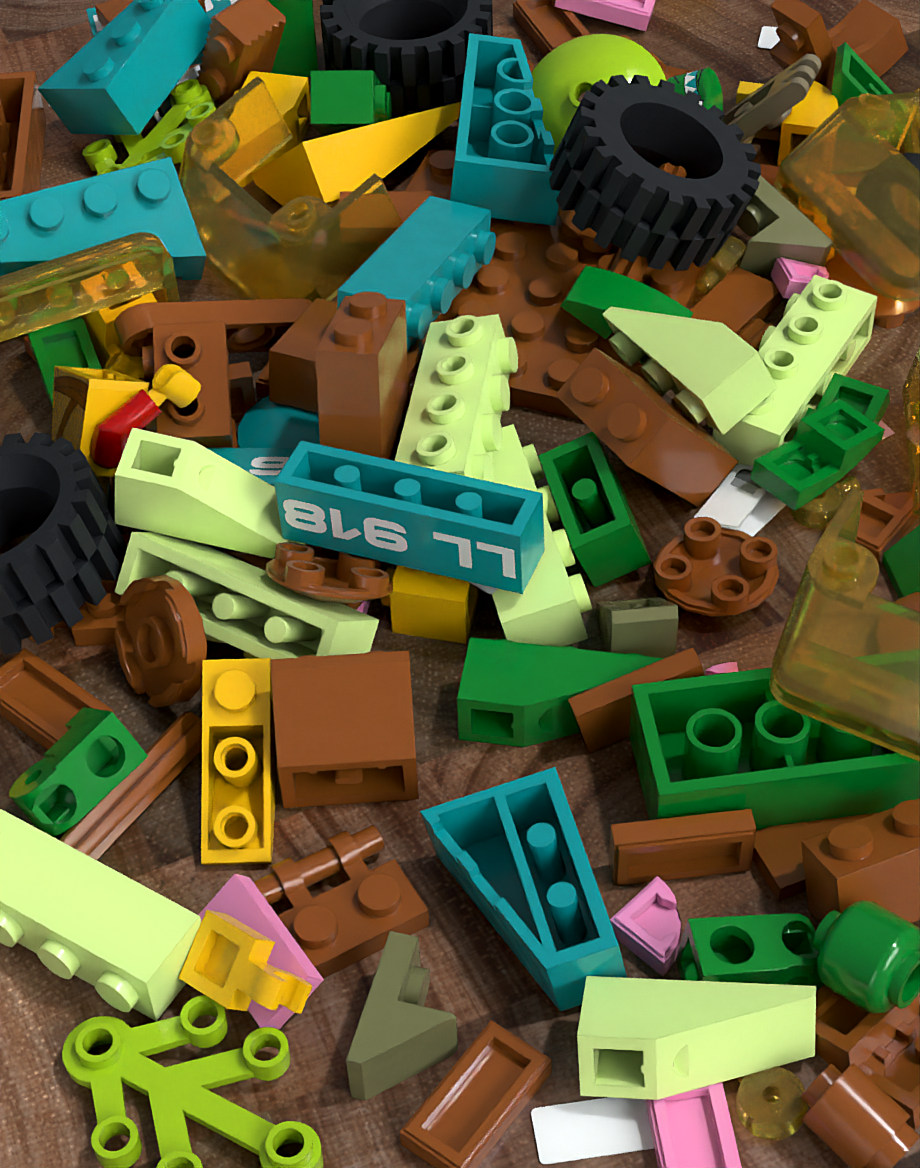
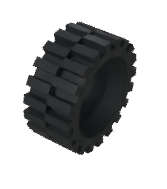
[320,0,493,118]
[549,75,761,271]
[0,432,127,655]

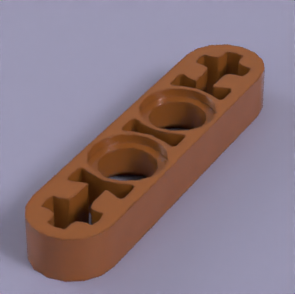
[114,298,313,357]

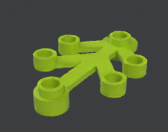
[82,79,221,176]
[62,995,323,1168]

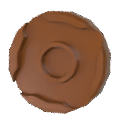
[115,575,207,707]

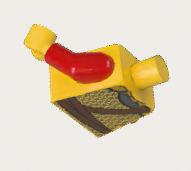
[52,352,201,498]

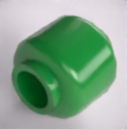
[812,900,920,1014]

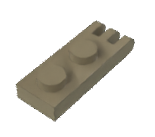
[723,54,821,144]

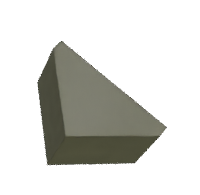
[596,597,679,658]

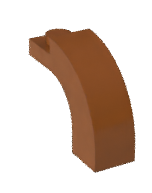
[769,0,908,92]

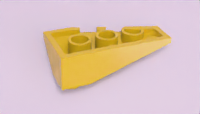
[252,102,461,221]

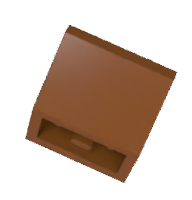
[271,650,419,808]

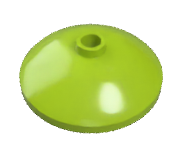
[531,34,667,155]

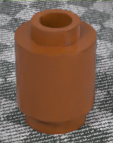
[800,1063,920,1168]

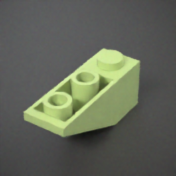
[602,307,777,435]
[115,428,306,559]
[577,976,816,1100]

